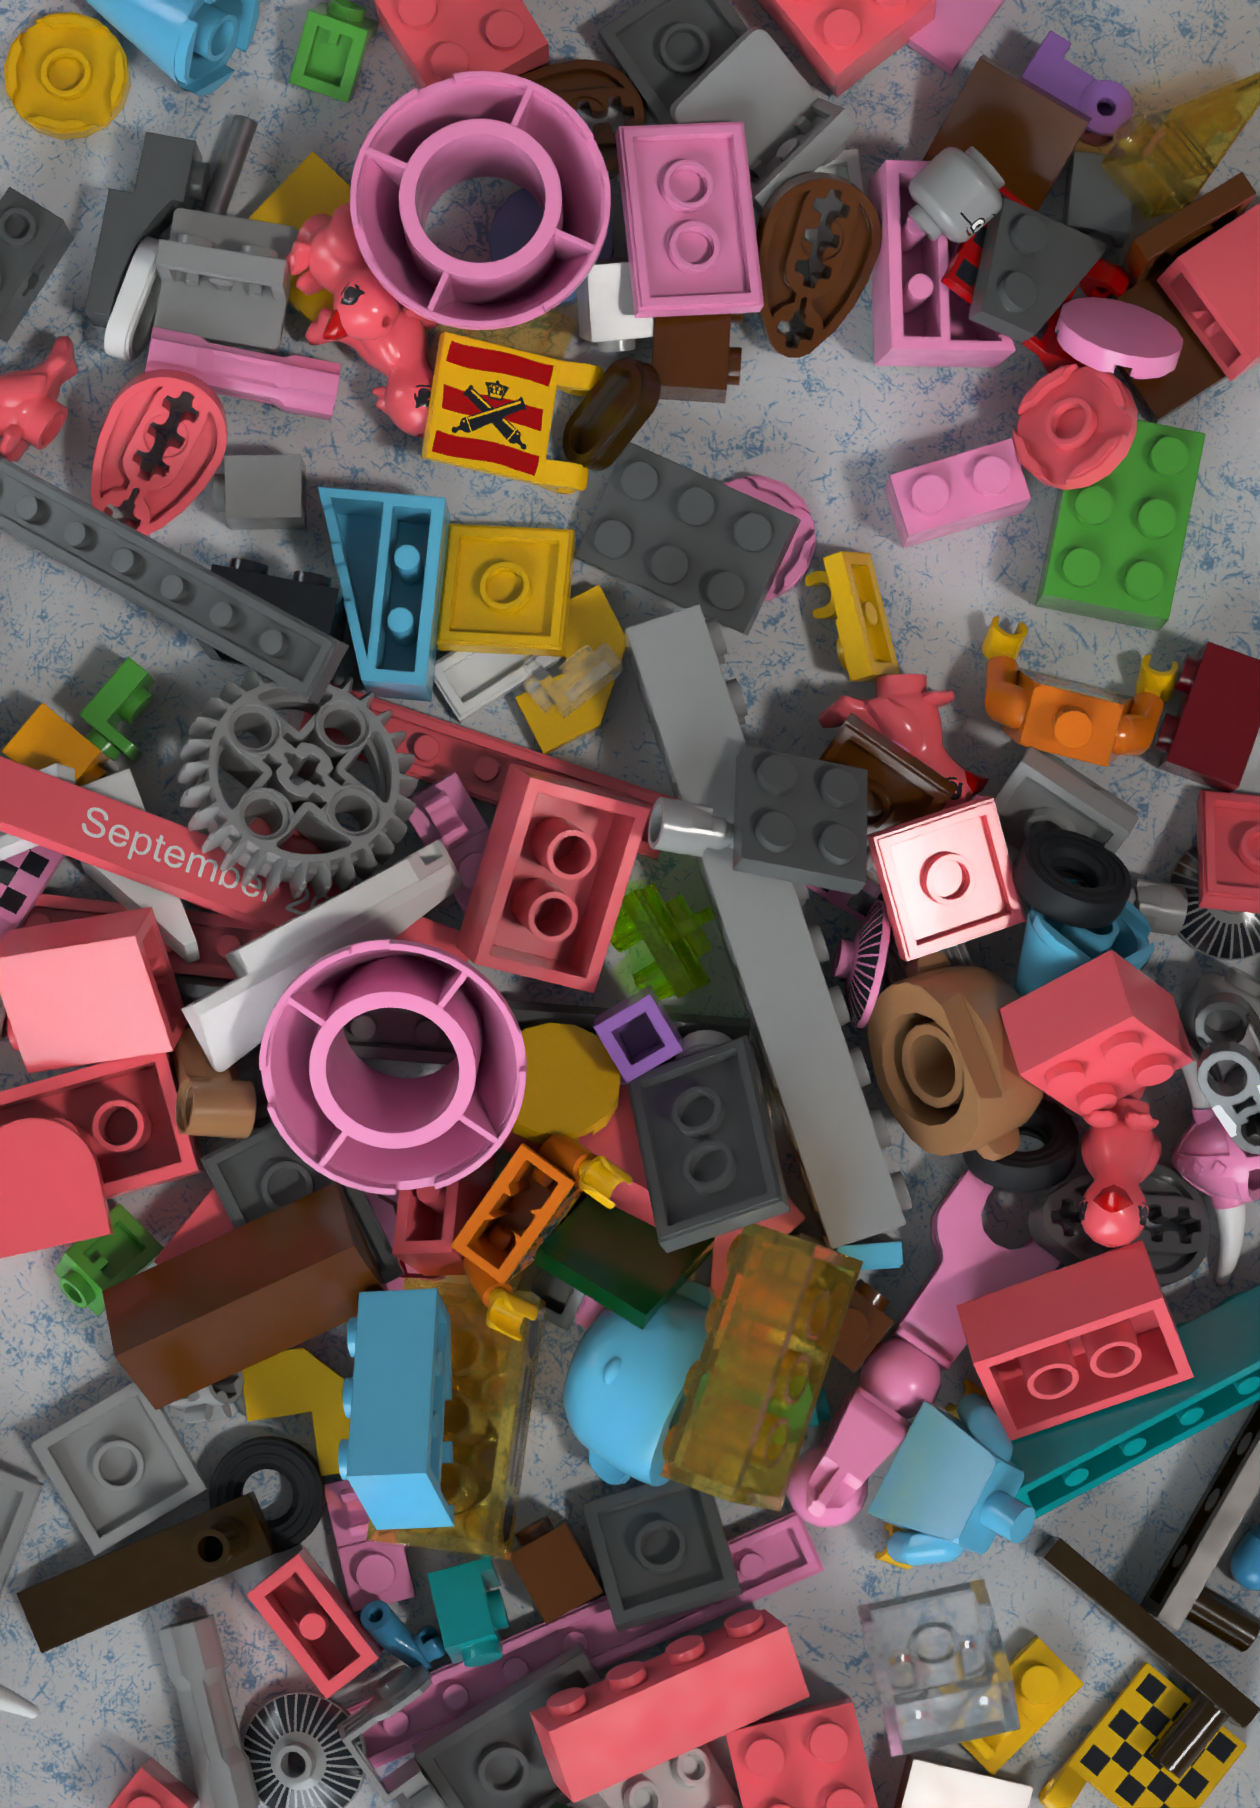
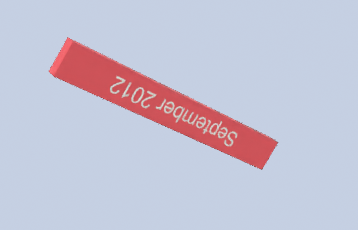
[0,756,468,963]

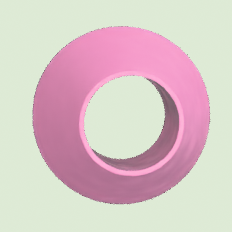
[350,71,611,330]
[259,939,527,1195]

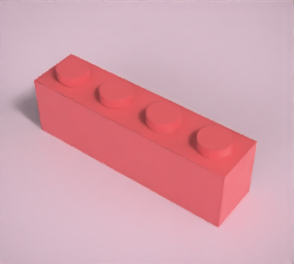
[530,1609,810,1803]

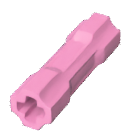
[144,327,341,421]

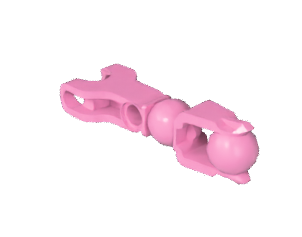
[787,1168,1072,1528]

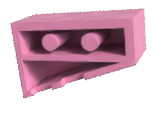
[869,160,1016,368]

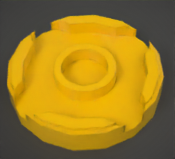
[4,12,131,140]
[512,1023,621,1144]

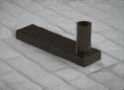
[1140,1400,1260,1652]
[16,1491,279,1653]
[1035,1535,1260,1779]

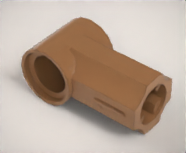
[170,1027,256,1139]

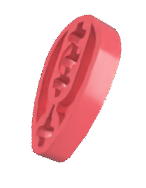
[90,369,228,536]

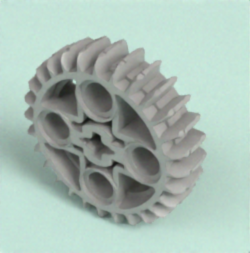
[177,669,418,900]

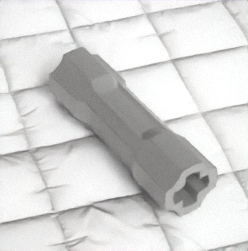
[158,1614,261,1808]

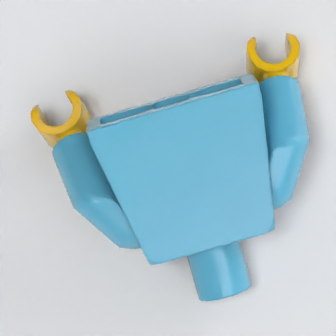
[867,1378,1036,1570]

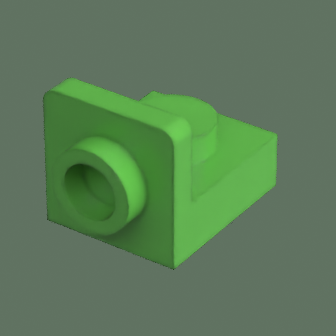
[289,0,379,103]
[79,656,156,763]
[55,1203,164,1316]

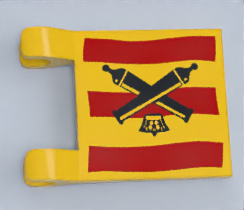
[421,332,604,495]

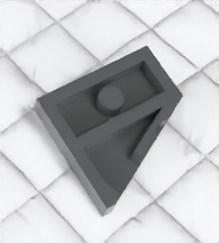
[968,197,1106,343]

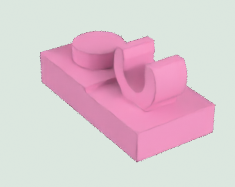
[408,771,490,913]
[324,1480,417,1612]

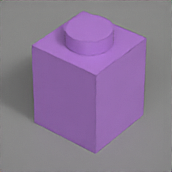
[593,985,683,1084]

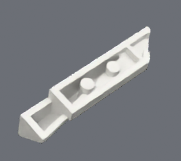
[181,839,461,1072]

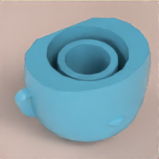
[563,1281,742,1487]

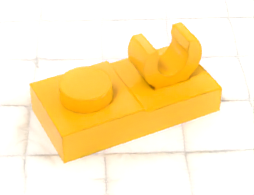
[804,551,900,682]
[945,1635,1084,1776]

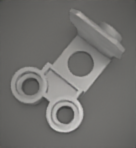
[337,1664,449,1808]

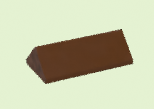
[102,1182,389,1410]

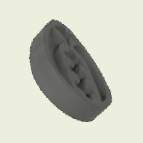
[1028,1164,1211,1288]

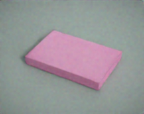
[615,121,764,318]

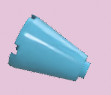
[85,0,260,97]
[1014,878,1154,996]

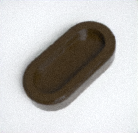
[563,357,661,471]

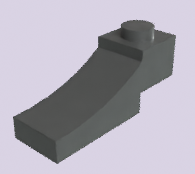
[85,132,210,328]

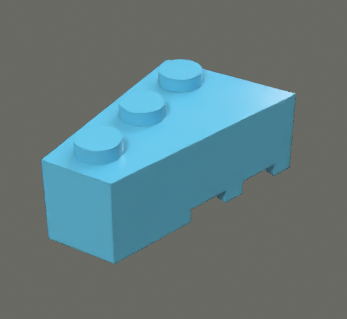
[318,487,451,702]
[338,1288,454,1530]

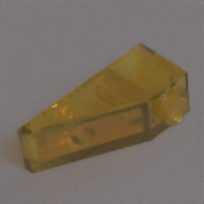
[1100,71,1260,219]

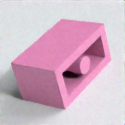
[885,438,1031,548]

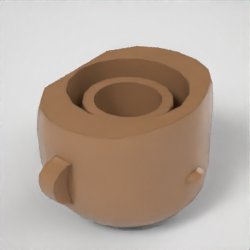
[868,951,1044,1161]

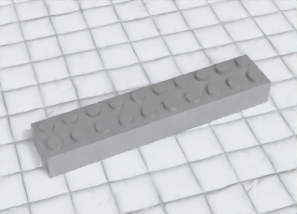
[625,604,913,1249]

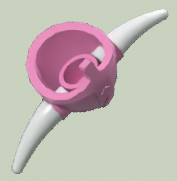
[1171,1046,1260,1286]

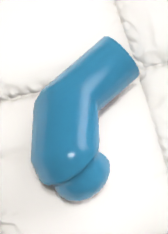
[360,1600,446,1669]

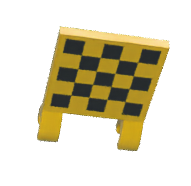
[1038,1662,1247,1808]

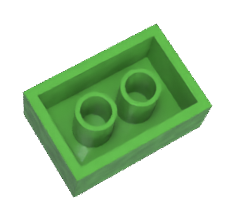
[1035,420,1206,631]

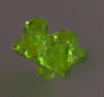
[610,884,716,1000]

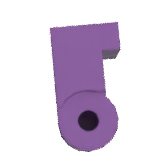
[1021,30,1133,147]

